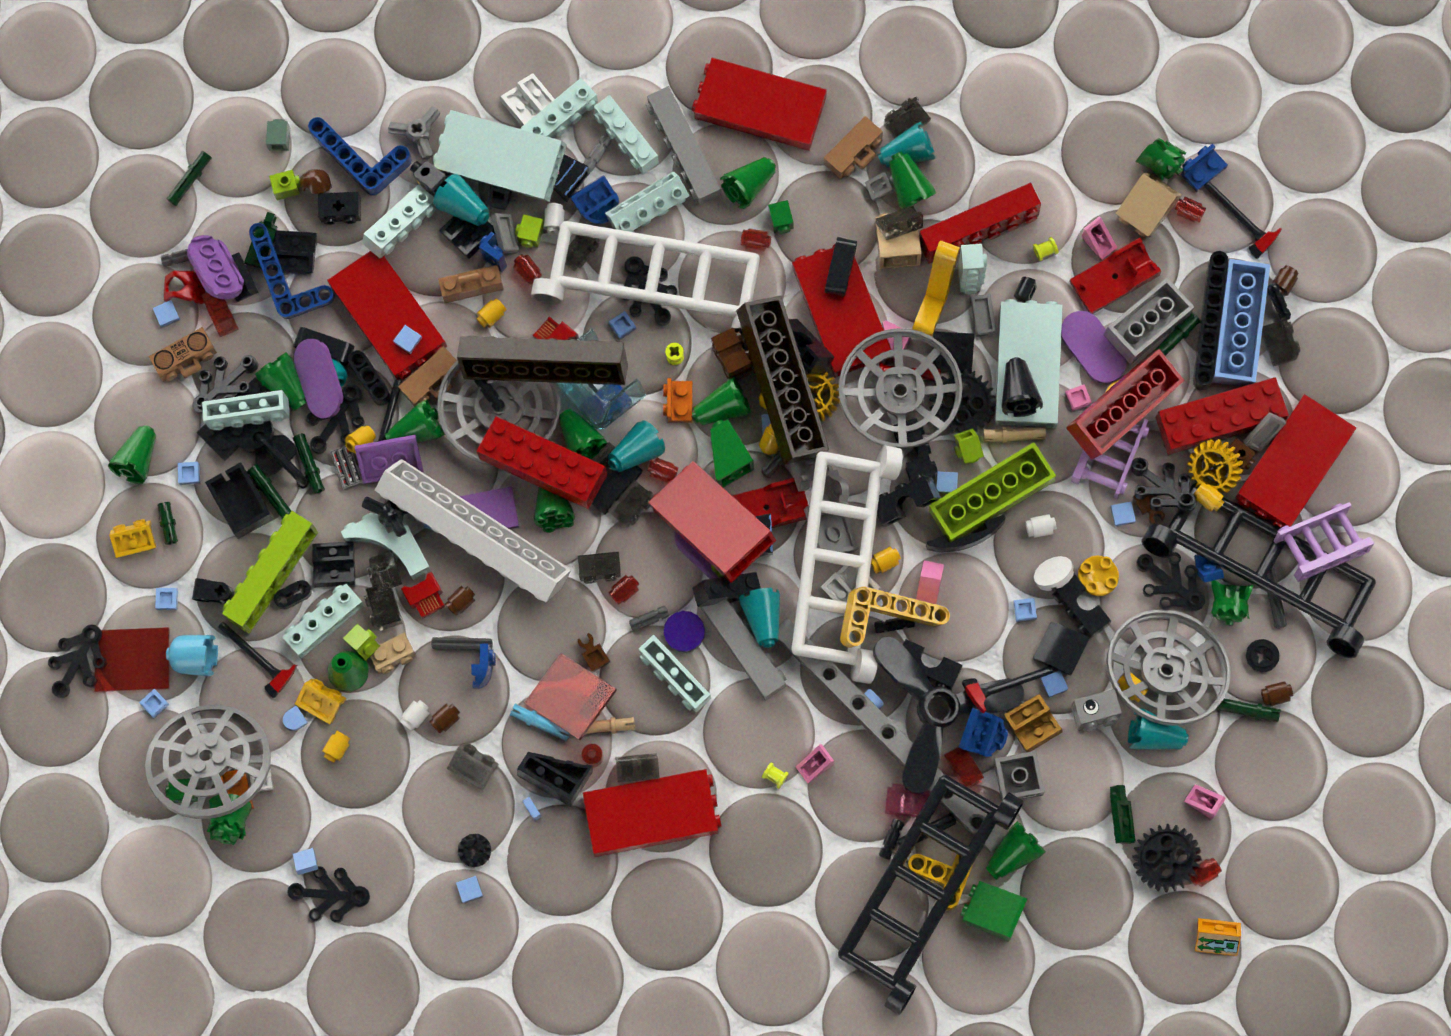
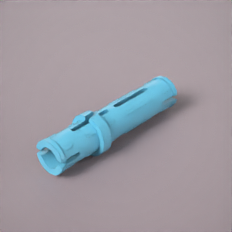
[510,703,572,742]

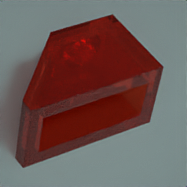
[201,292,239,337]
[944,746,984,789]

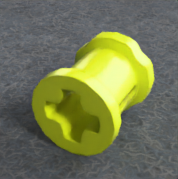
[1033,237,1059,261]
[665,343,684,365]
[762,762,789,789]

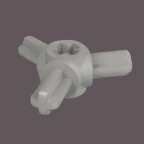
[388,106,440,159]

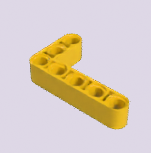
[912,241,960,337]
[840,587,950,648]

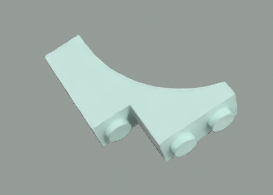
[341,513,431,580]

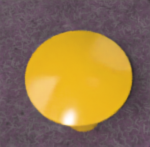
[1078,555,1119,596]

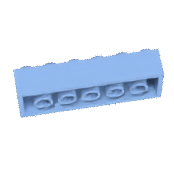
[1212,259,1270,387]

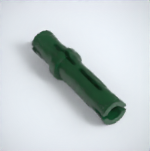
[166,151,212,206]
[1149,313,1201,356]
[293,433,325,494]
[247,464,291,519]
[1216,698,1281,722]

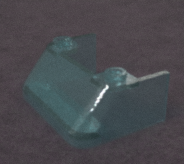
[556,328,646,430]

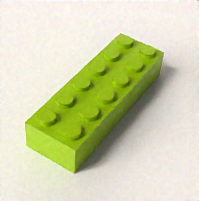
[928,442,1056,542]
[222,511,318,634]

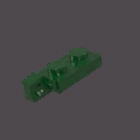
[244,212,278,269]
[1110,785,1136,844]

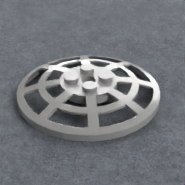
[839,328,962,449]
[437,360,560,465]
[1107,610,1230,726]
[145,705,271,819]

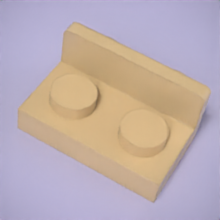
[370,632,416,674]

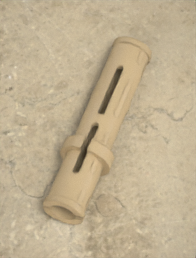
[983,427,1046,443]
[571,717,635,736]

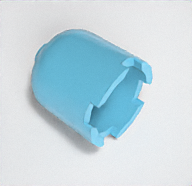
[166,635,218,677]

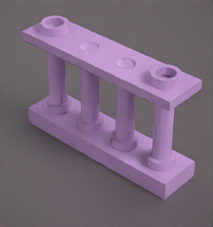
[1071,419,1150,499]
[1274,502,1374,582]

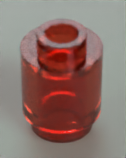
[1175,196,1206,223]
[741,228,771,251]
[513,254,542,285]
[647,458,679,483]
[608,575,639,605]
[582,744,604,767]
[1189,858,1222,887]

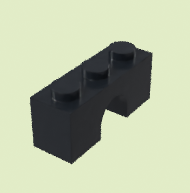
[789,319,834,374]
[893,418,938,482]
[877,474,941,526]
[692,572,761,607]
[1052,573,1111,639]
[903,639,963,691]

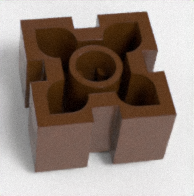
[711,328,753,380]

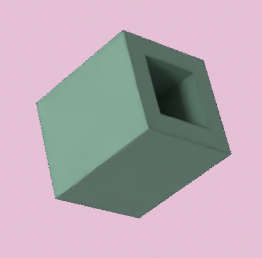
[266,119,290,151]

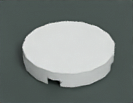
[1034,556,1074,591]

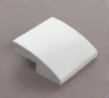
[500,73,555,126]
[821,566,881,602]

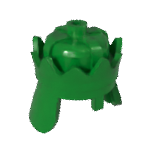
[1135,138,1186,181]
[1211,580,1254,626]
[207,794,252,845]

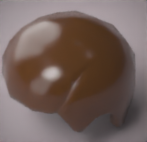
[299,169,332,194]

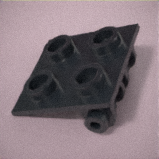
[932,331,975,374]

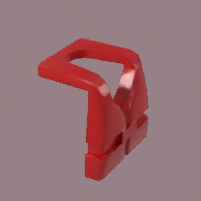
[164,270,205,304]

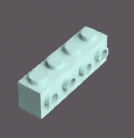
[520,78,598,139]
[594,95,659,174]
[605,172,690,232]
[362,184,436,258]
[958,244,987,295]
[202,390,290,430]
[283,584,365,659]
[639,635,711,712]

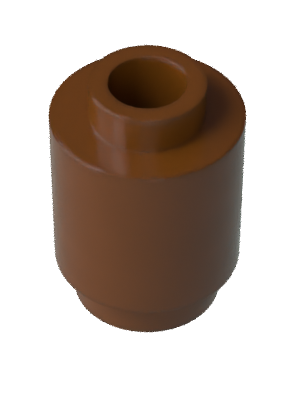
[1271,265,1299,296]
[445,586,475,616]
[1261,681,1293,706]
[429,703,460,733]

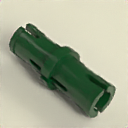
[157,502,178,545]

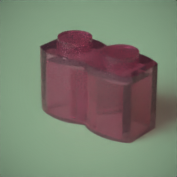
[885,784,930,817]

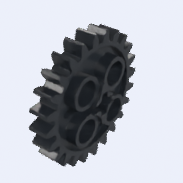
[929,369,996,434]
[1132,824,1202,893]

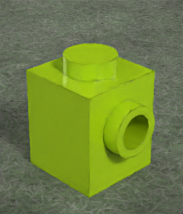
[269,170,301,200]
[515,214,544,248]
[954,428,984,463]
[343,624,380,661]

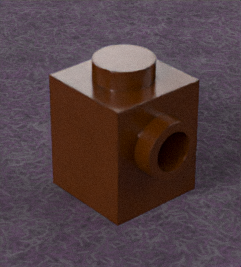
[1221,438,1256,471]

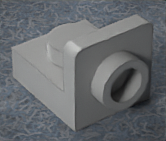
[865,171,896,201]

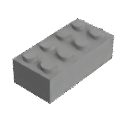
[1104,278,1195,364]

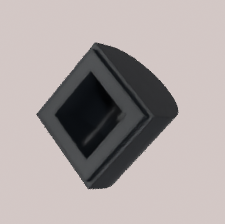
[1014,276,1037,303]

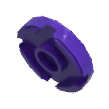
[664,611,705,652]

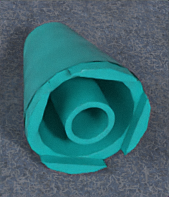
[878,121,936,168]
[433,174,490,226]
[608,420,665,472]
[739,588,780,648]
[1128,708,1189,750]

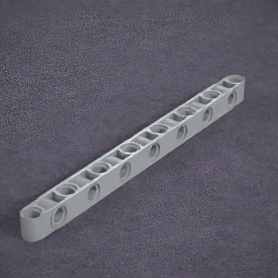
[779,618,1005,853]

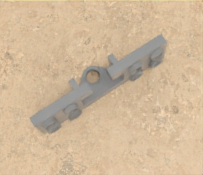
[790,458,858,553]

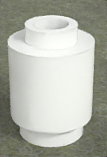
[543,203,565,234]
[1025,514,1057,538]
[400,700,430,731]

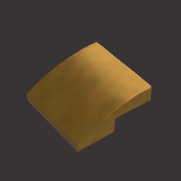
[1004,694,1063,753]

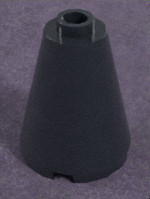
[1001,357,1043,417]

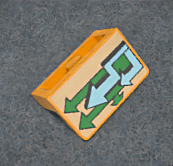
[1195,918,1241,956]

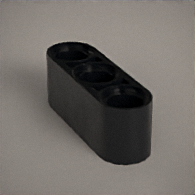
[824,237,857,297]
[293,327,355,366]
[348,350,390,405]
[592,465,643,515]

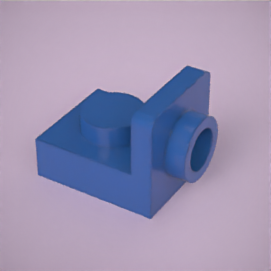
[1194,554,1224,583]

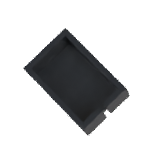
[205,462,274,539]

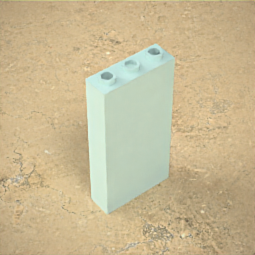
[433,110,567,202]
[995,299,1062,428]

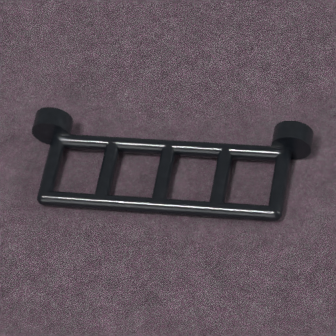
[1142,483,1376,658]
[838,775,1024,1015]

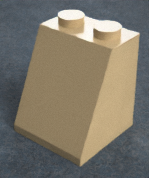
[1116,172,1182,237]
[875,212,921,269]

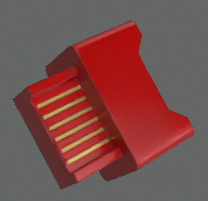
[533,317,579,340]
[401,572,445,619]

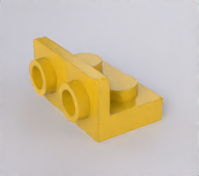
[109,519,156,558]
[295,679,346,724]

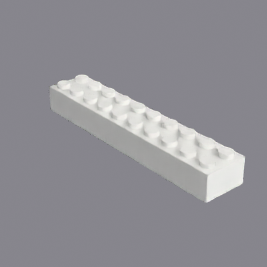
[375,459,571,602]

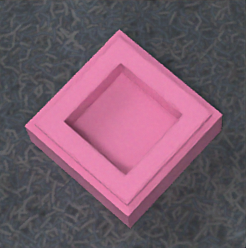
[1065,384,1092,412]

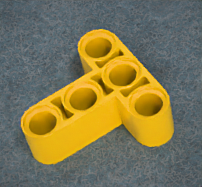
[908,854,973,910]

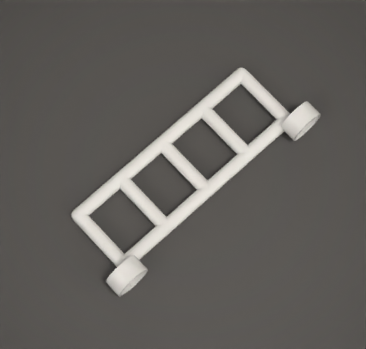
[531,221,760,337]
[791,445,903,684]

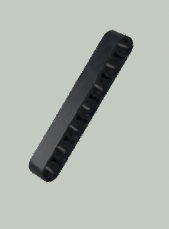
[1193,251,1228,390]

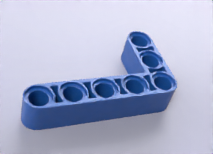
[308,117,412,195]
[249,223,335,319]

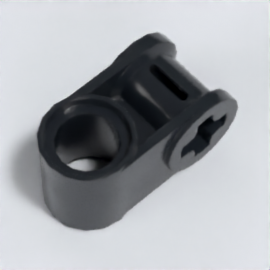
[192,578,234,604]

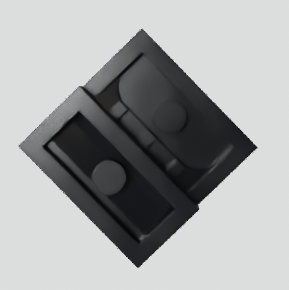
[439,216,495,259]
[272,230,317,273]
[312,541,355,588]
[1033,622,1090,676]

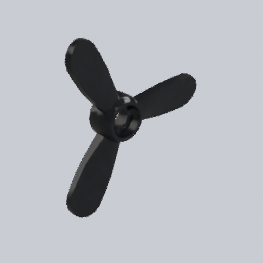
[873,637,1024,794]

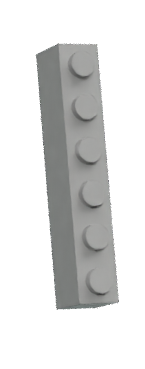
[646,86,721,205]
[694,596,787,701]

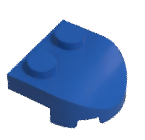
[570,175,619,224]
[471,643,496,689]
[959,708,1008,757]

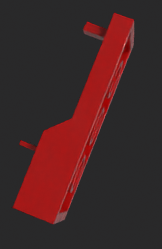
[1069,238,1161,314]
[732,478,809,528]

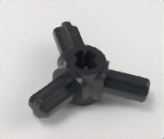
[362,497,408,537]

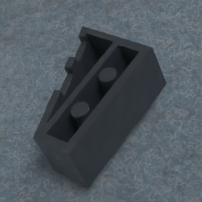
[517,752,593,807]

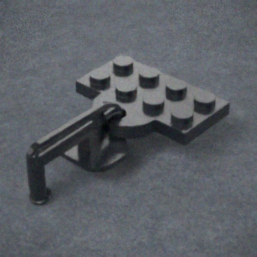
[196,377,309,489]

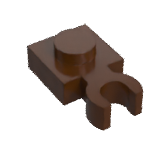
[1132,486,1165,525]
[578,633,610,673]

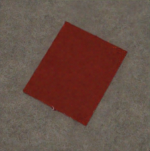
[95,627,169,692]
[524,653,617,740]

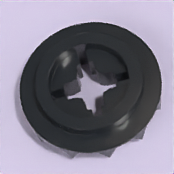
[1245,639,1280,673]
[458,834,491,867]

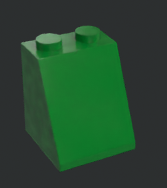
[710,419,754,488]
[960,881,1027,942]

